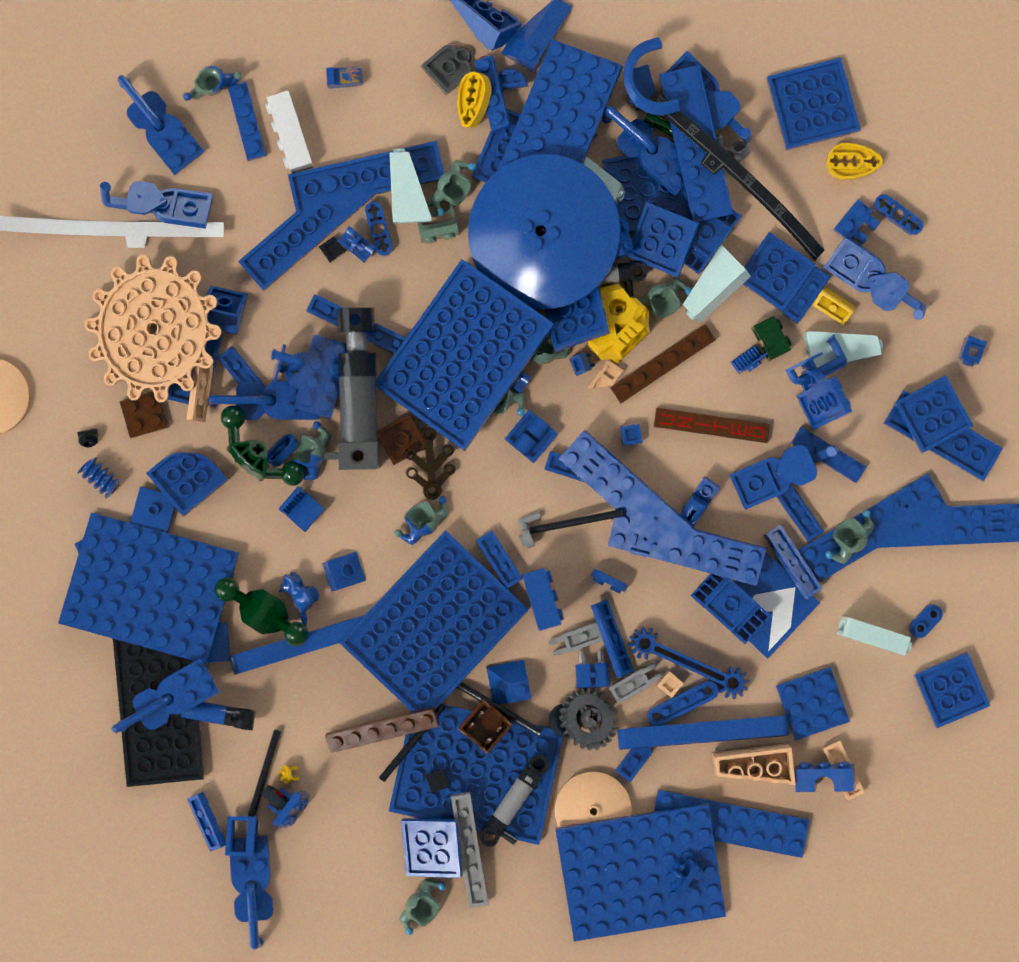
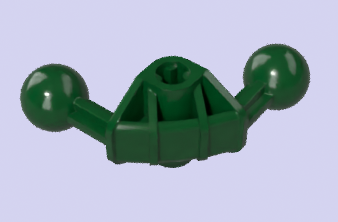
[221,405,305,486]
[214,577,309,646]

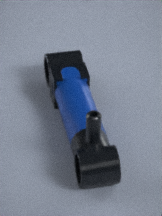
[169,702,256,730]

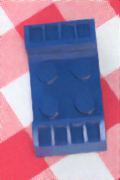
[685,209,742,274]
[690,574,771,644]

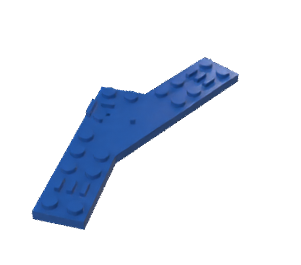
[238,141,444,291]
[559,430,767,586]
[798,474,1019,582]

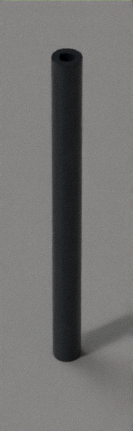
[529,509,624,534]
[456,682,542,736]
[379,703,446,782]
[247,729,281,823]

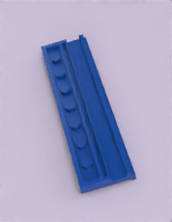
[659,65,733,223]

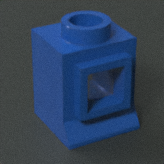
[958,336,987,367]

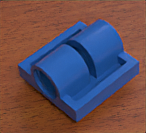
[504,409,558,463]

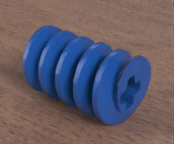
[77,457,120,499]

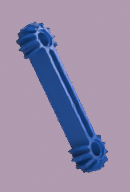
[628,627,749,699]

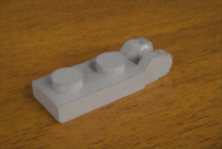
[548,622,603,656]
[608,662,664,704]

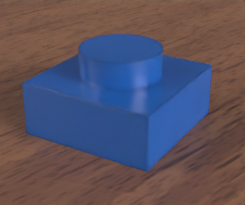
[620,424,642,446]

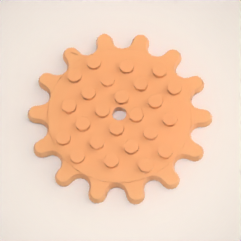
[84,255,222,402]

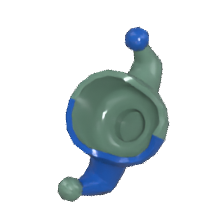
[183,66,242,101]
[293,421,331,480]
[394,496,449,545]

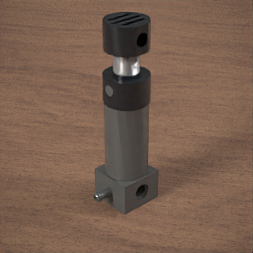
[324,308,380,470]

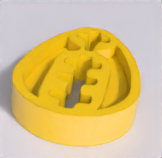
[457,72,492,129]
[826,143,883,180]

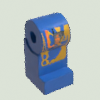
[326,67,363,89]

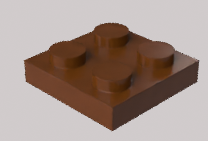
[120,392,168,439]
[377,414,425,465]

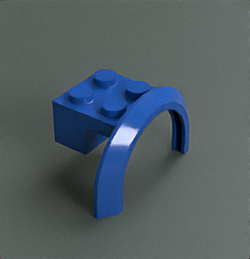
[623,37,680,115]

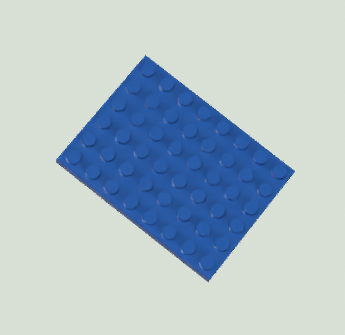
[376,259,555,451]
[58,513,239,664]
[339,530,529,712]
[389,704,563,845]
[555,803,726,942]

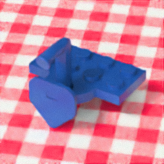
[785,334,853,430]
[271,335,347,419]

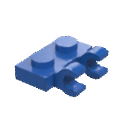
[833,199,880,245]

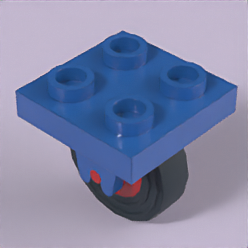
[261,785,310,828]

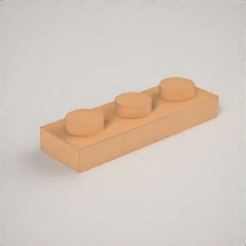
[187,365,213,422]
[822,740,865,801]

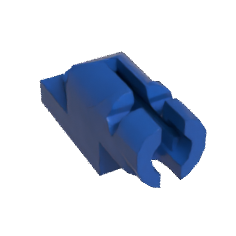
[679,476,720,526]

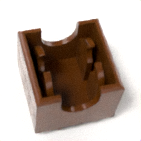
[458,698,513,755]

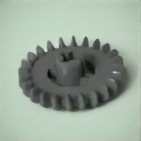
[559,688,619,751]

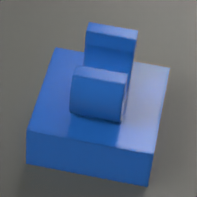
[569,352,595,376]

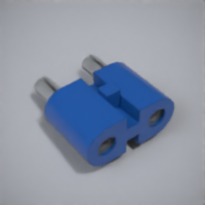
[575,650,610,689]

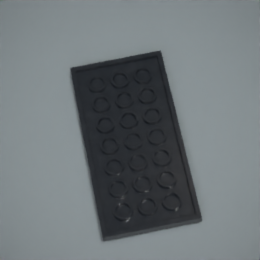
[113,639,205,787]

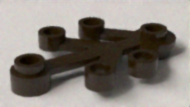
[404,426,456,500]

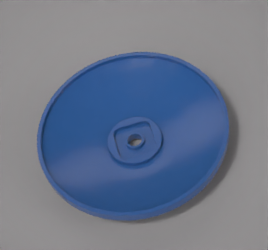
[468,154,621,310]

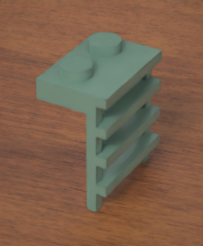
[418,200,459,244]

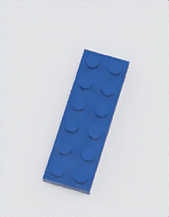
[883,390,1003,481]

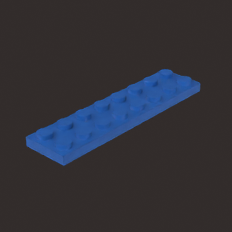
[654,790,810,858]

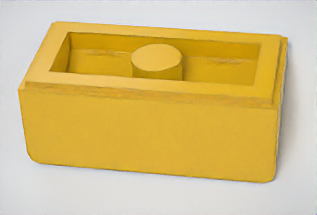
[812,286,856,326]

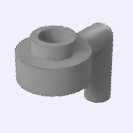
[716,134,750,160]
[518,512,541,548]

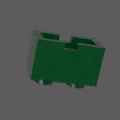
[751,316,792,362]

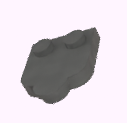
[421,45,472,95]

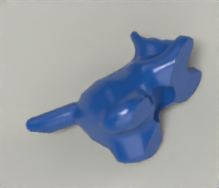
[278,572,319,626]

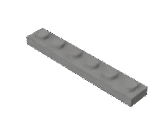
[451,792,489,908]

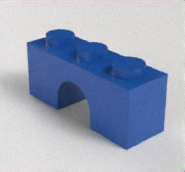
[794,761,856,792]

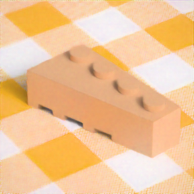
[712,742,796,785]

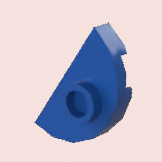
[499,69,529,90]

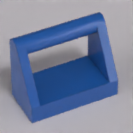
[225,816,259,857]

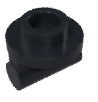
[77,428,98,448]

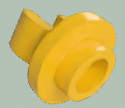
[279,765,299,784]

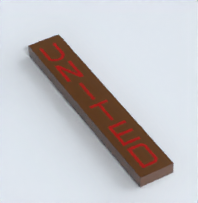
[653,408,770,443]

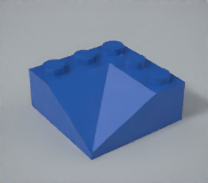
[522,568,564,631]

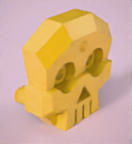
[586,283,650,364]

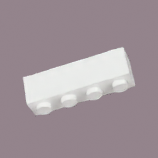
[265,90,313,173]

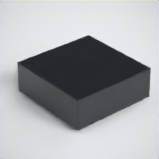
[319,236,345,263]
[425,768,450,793]

